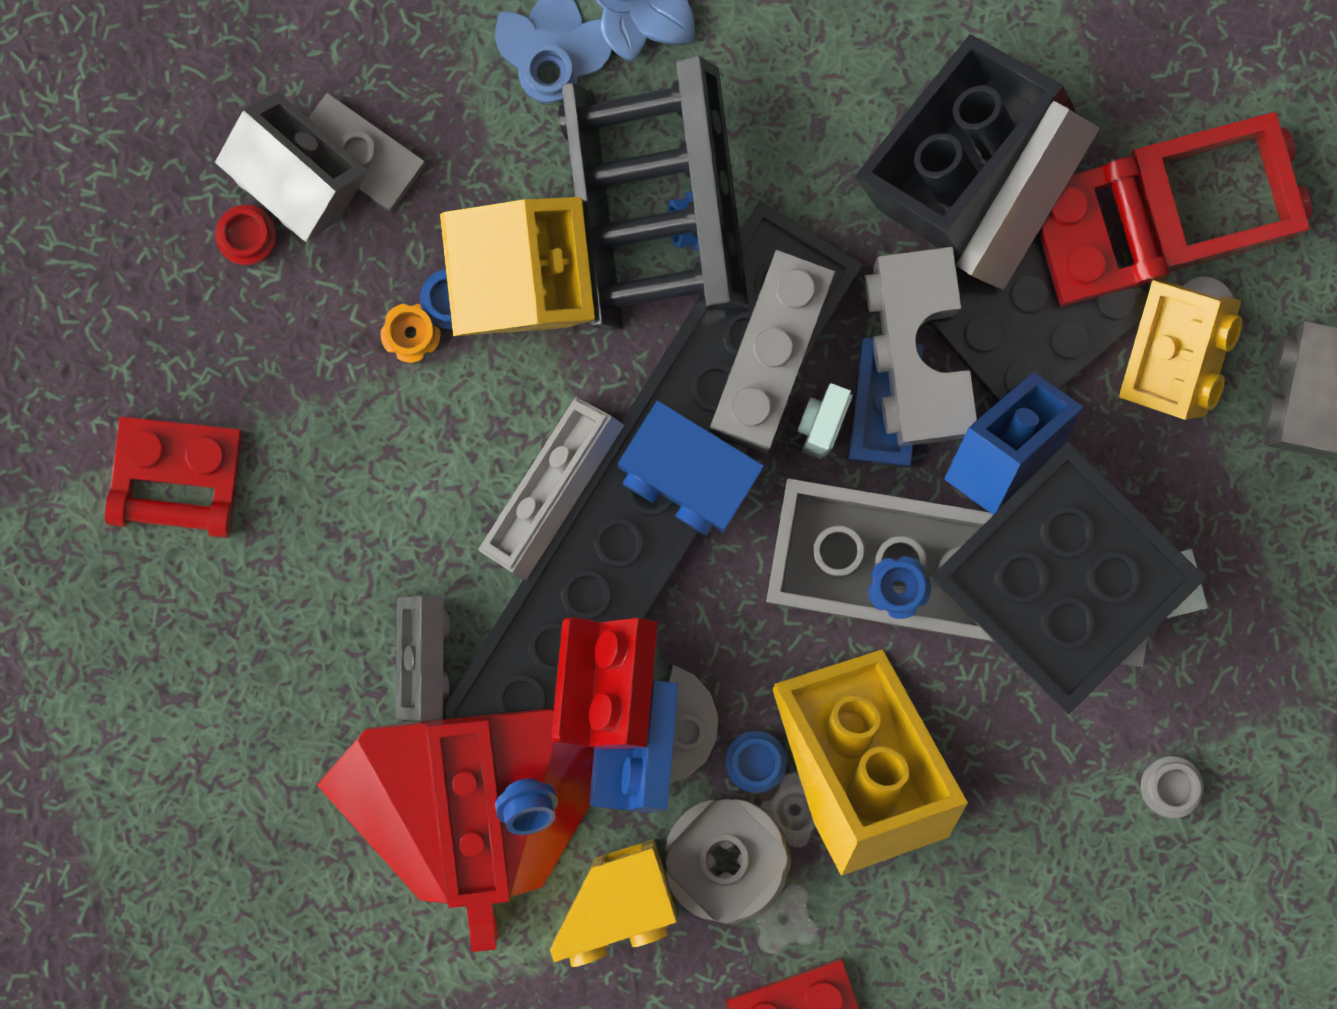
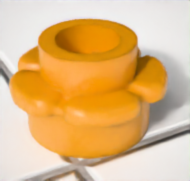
[380,304,441,363]

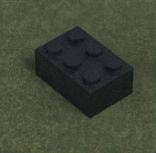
[855,34,1077,260]

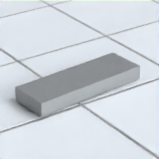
[956,101,1100,290]
[478,397,624,581]

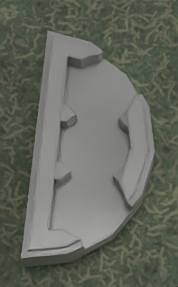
[669,665,718,783]

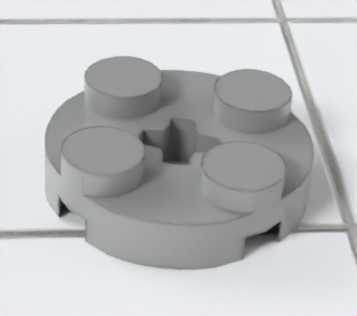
[665,799,791,925]

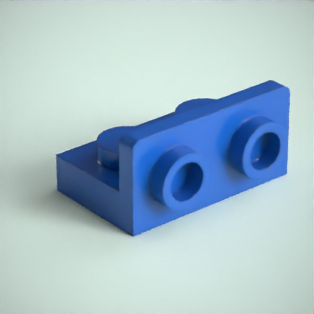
[590,680,678,813]

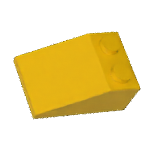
[773,649,968,876]

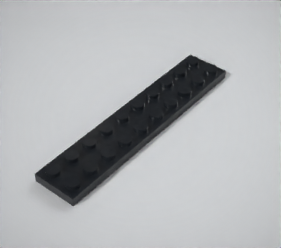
[443,201,863,720]

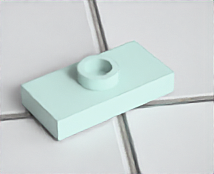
[797,383,853,459]

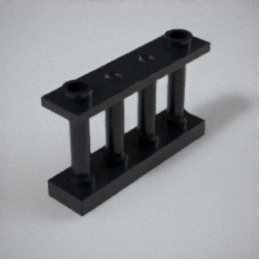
[558,56,749,331]

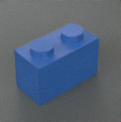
[944,372,1084,515]
[617,400,764,536]

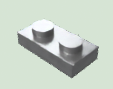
[396,596,450,721]

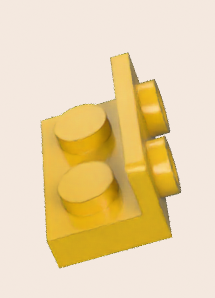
[1119,280,1242,420]

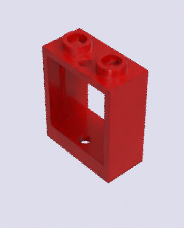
[1128,112,1312,272]

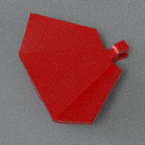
[317,708,594,952]

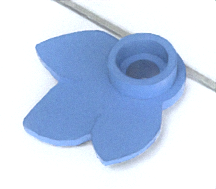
[495,0,613,104]
[596,0,695,62]

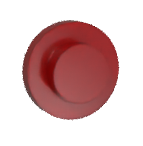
[215,205,277,266]

